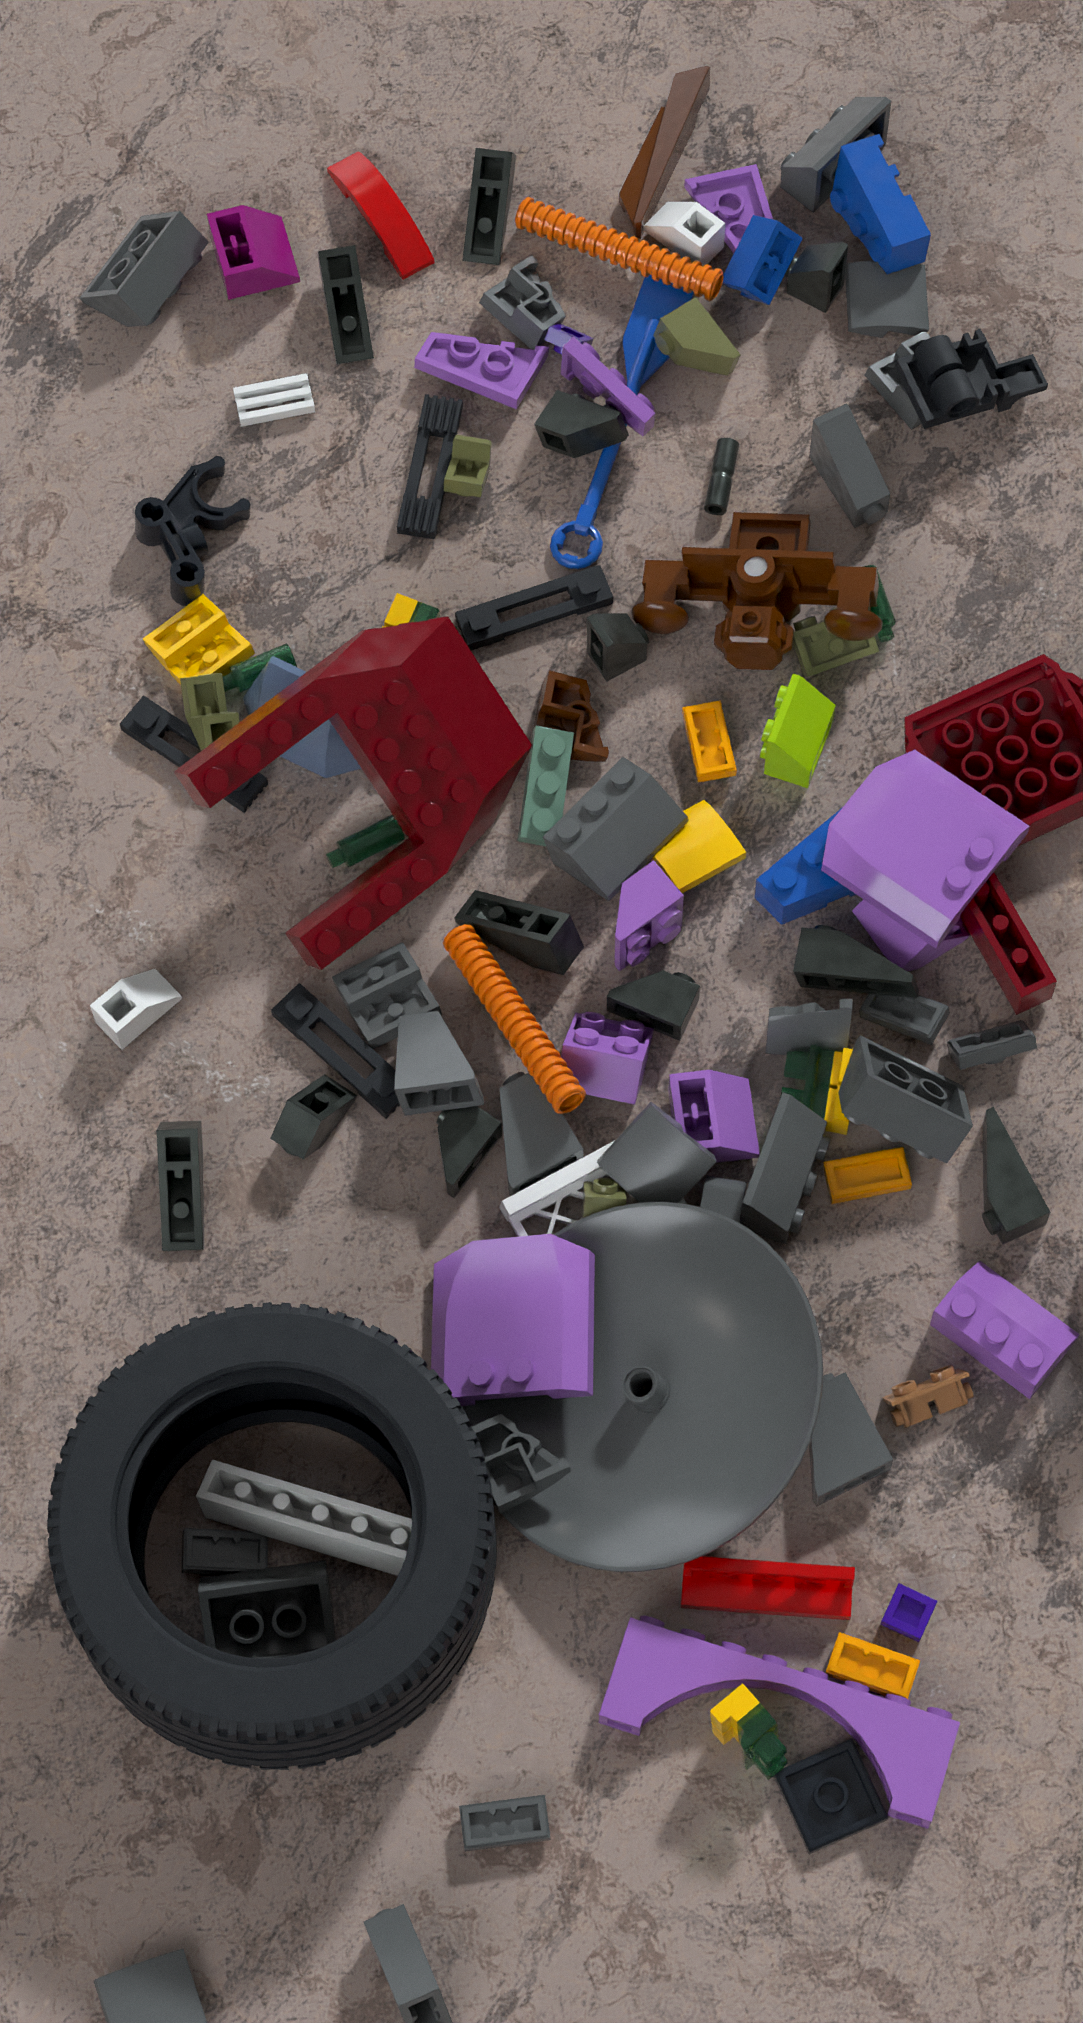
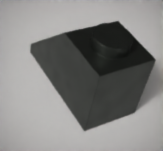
[785,242,849,313]
[587,613,649,682]
[607,970,700,1041]
[270,1074,357,1160]
[436,1106,502,1198]

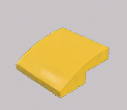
[143,594,255,685]
[651,800,746,893]

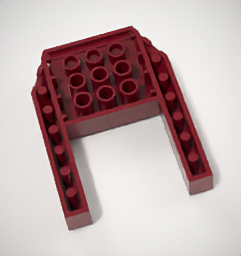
[174,616,532,970]
[904,654,1083,1015]

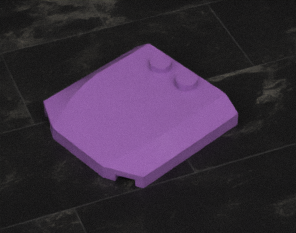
[821,750,1030,948]
[431,1234,595,1406]

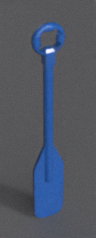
[550,257,694,569]

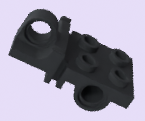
[895,329,1048,429]

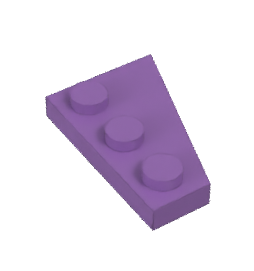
[684,164,773,254]
[414,332,549,409]
[561,336,656,436]

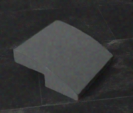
[845,261,929,338]
[332,942,442,1049]
[597,1102,716,1203]
[94,1949,207,2023]

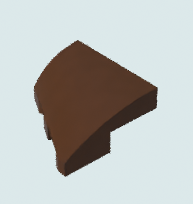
[529,670,609,762]

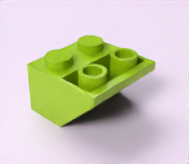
[760,673,836,788]

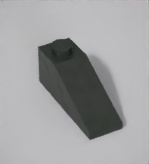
[462,148,516,265]
[317,245,374,364]
[454,890,584,975]
[793,925,919,998]
[982,1107,1050,1245]
[156,1121,204,1251]

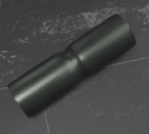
[704,438,740,515]

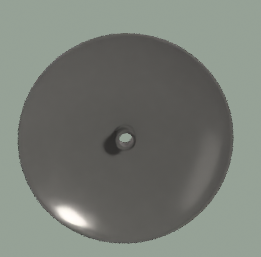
[463,1202,823,1572]

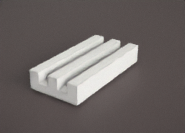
[233,373,315,427]

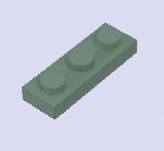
[517,725,574,846]

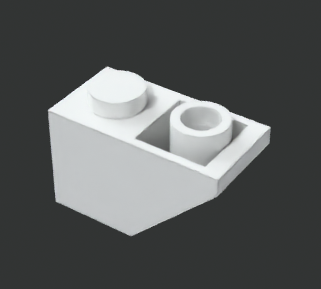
[643,202,725,266]
[90,969,182,1050]

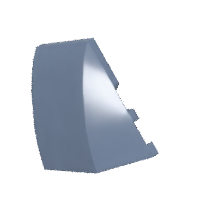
[243,656,361,778]

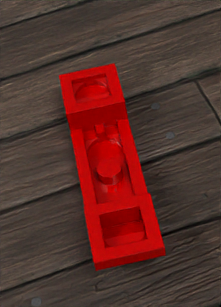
[327,151,435,280]

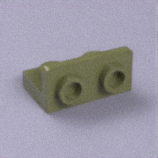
[793,607,879,677]

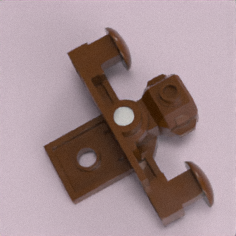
[631,512,882,670]

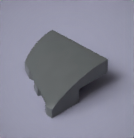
[472,1414,571,1514]

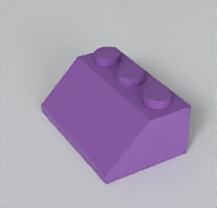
[930,1261,1080,1399]

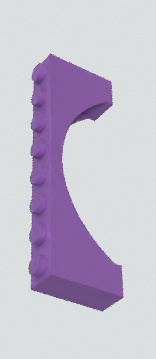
[599,1616,960,1829]

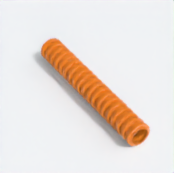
[515,197,724,302]
[443,924,586,1114]

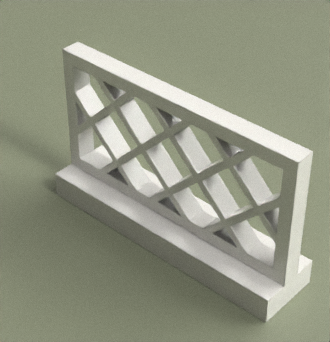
[499,1141,686,1237]

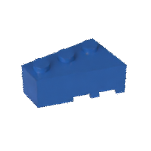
[830,134,931,274]
[754,807,856,925]

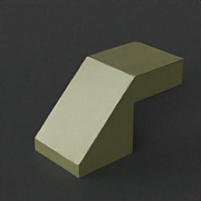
[180,673,240,751]

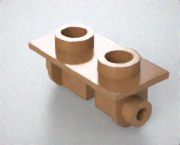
[882,1365,974,1428]

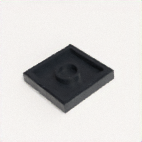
[773,1738,888,1855]

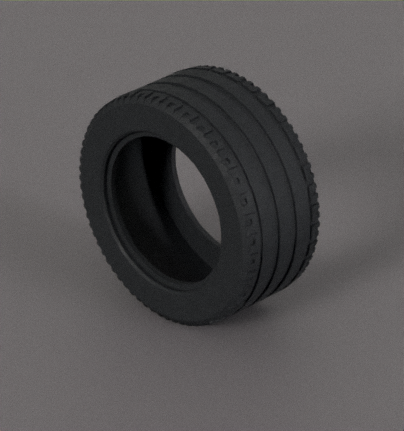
[47,1302,497,1770]

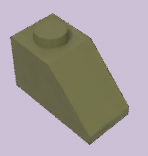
[653,297,741,376]

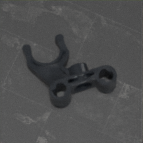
[135,456,251,606]

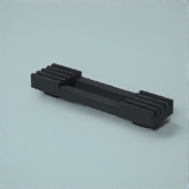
[397,394,463,539]
[455,565,613,651]
[120,695,268,813]
[271,983,400,1119]

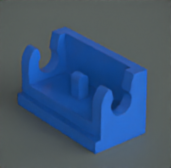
[722,215,803,305]

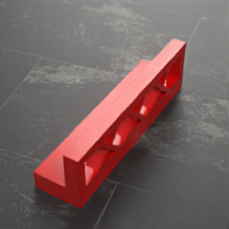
[681,1556,855,1620]

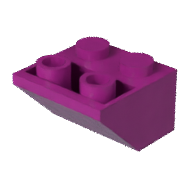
[206,205,300,300]

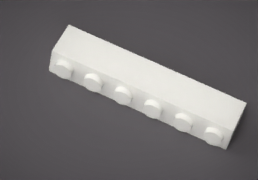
[196,1460,412,1576]

